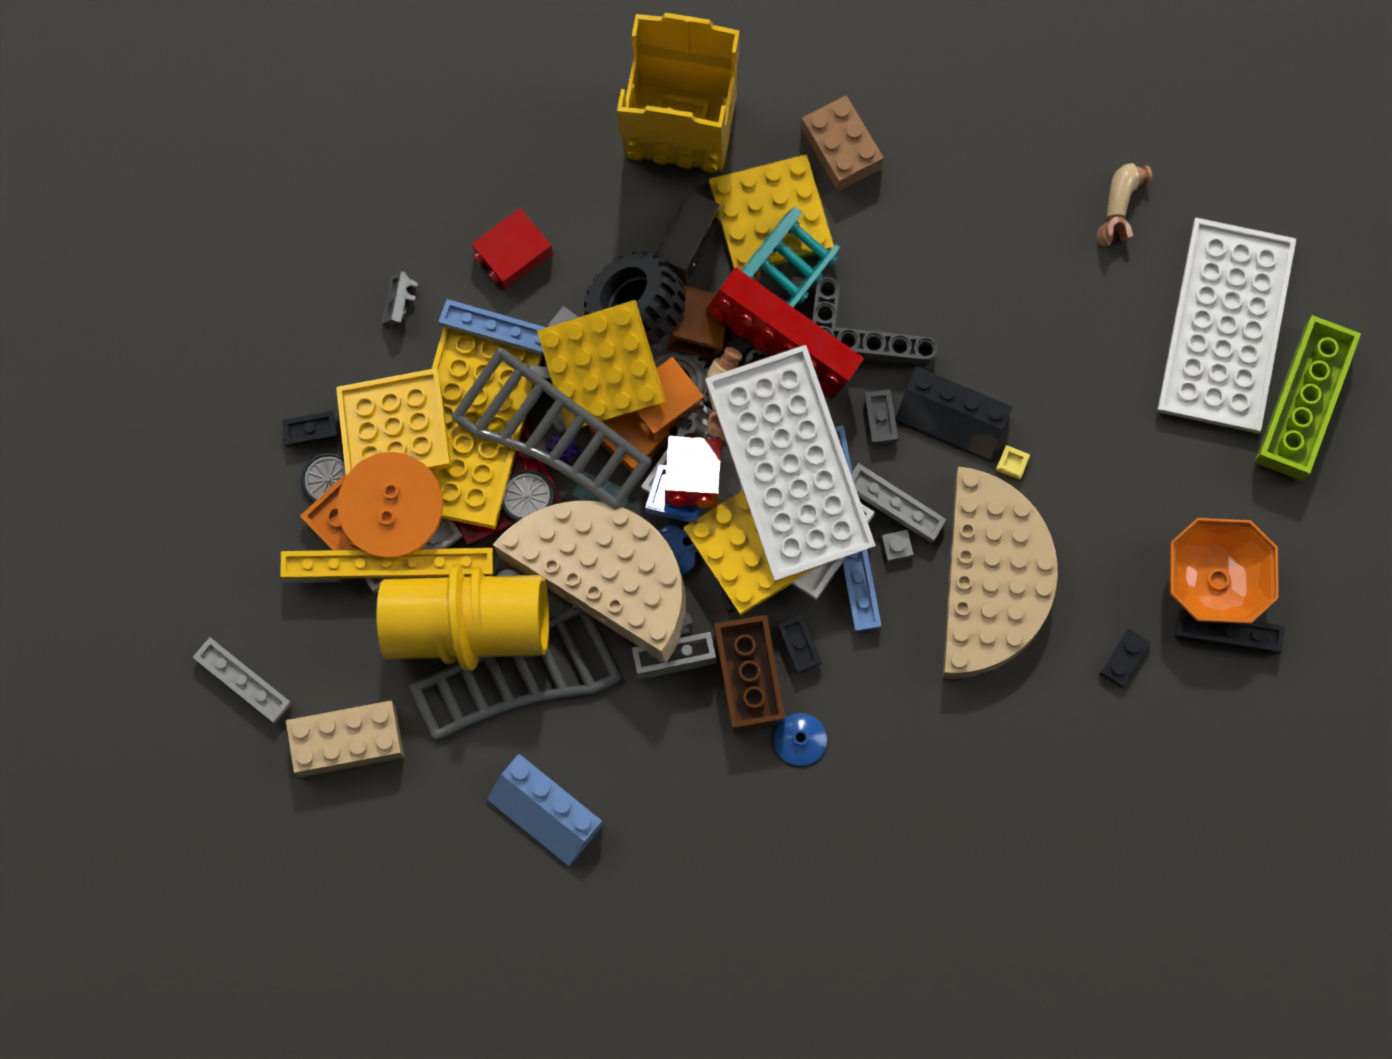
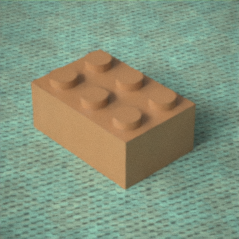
[801,95,884,191]

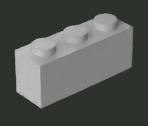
[632,632,716,680]

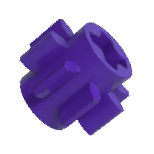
[546,435,578,466]

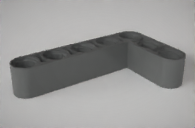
[813,277,937,367]

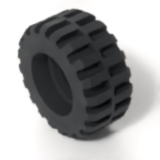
[584,251,686,346]

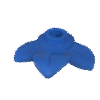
[658,525,698,576]

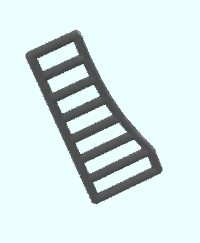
[452,348,651,509]
[409,606,621,740]

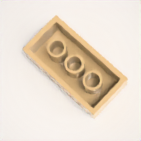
[286,701,404,777]

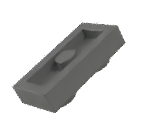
[864,389,898,445]

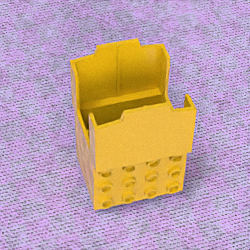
[617,13,740,172]

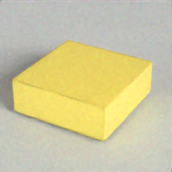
[996,445,1030,480]

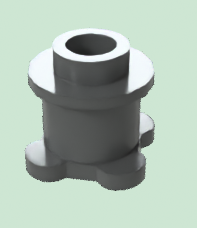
[676,412,709,439]

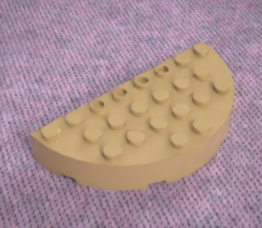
[942,467,1058,679]
[493,501,686,663]

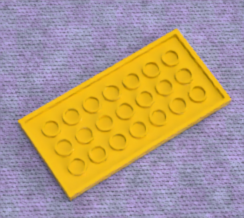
[432,327,543,529]

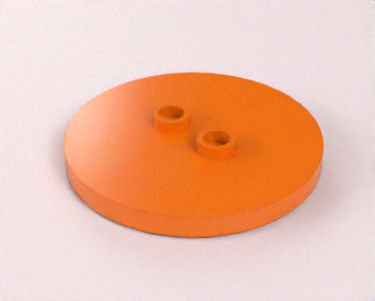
[337,452,444,558]

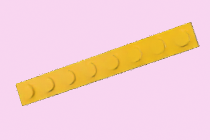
[280,548,493,579]

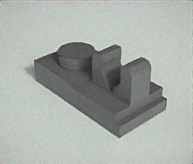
[381,271,418,327]

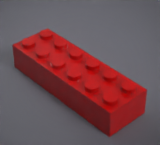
[706,267,864,400]

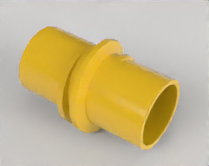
[377,564,549,671]

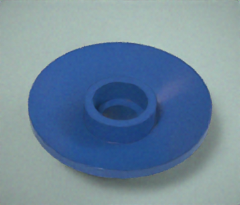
[774,713,827,766]

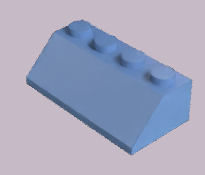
[487,754,603,867]

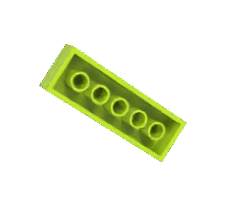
[1254,315,1361,482]

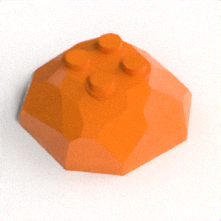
[1170,518,1278,624]

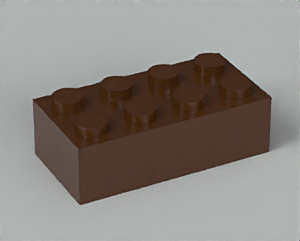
[714,615,785,733]

